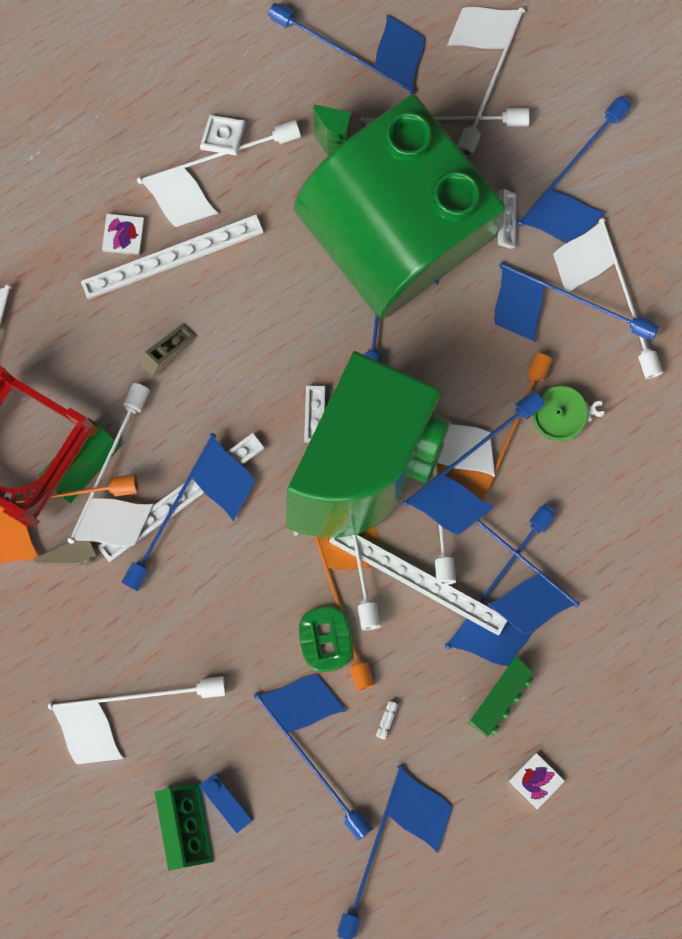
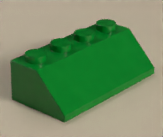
[313,104,351,156]
[38,418,121,504]
[468,657,533,737]
[155,783,213,871]

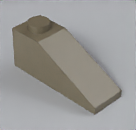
[139,324,196,377]
[33,541,98,566]

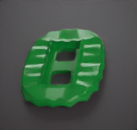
[299,606,353,673]

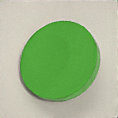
[533,386,589,442]

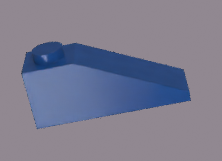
[199,773,252,833]

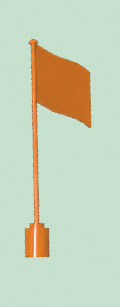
[436,352,553,501]
[0,474,139,564]
[315,527,383,691]

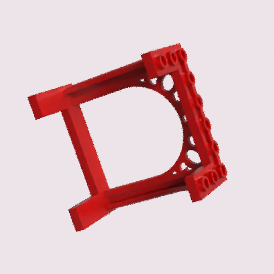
[0,366,98,528]

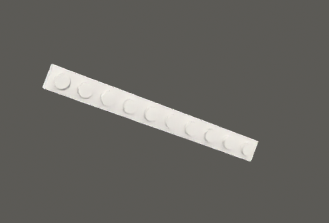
[81,215,263,300]
[98,433,264,563]
[329,534,507,636]

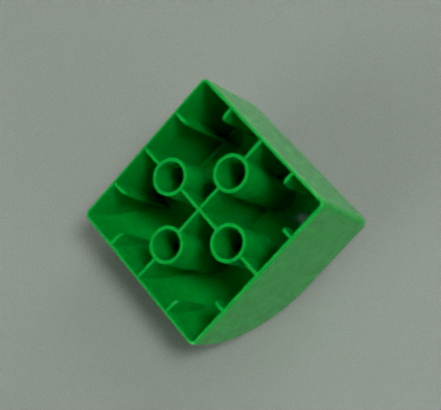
[293,94,505,319]
[286,351,451,538]

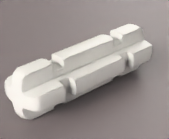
[376,701,398,739]

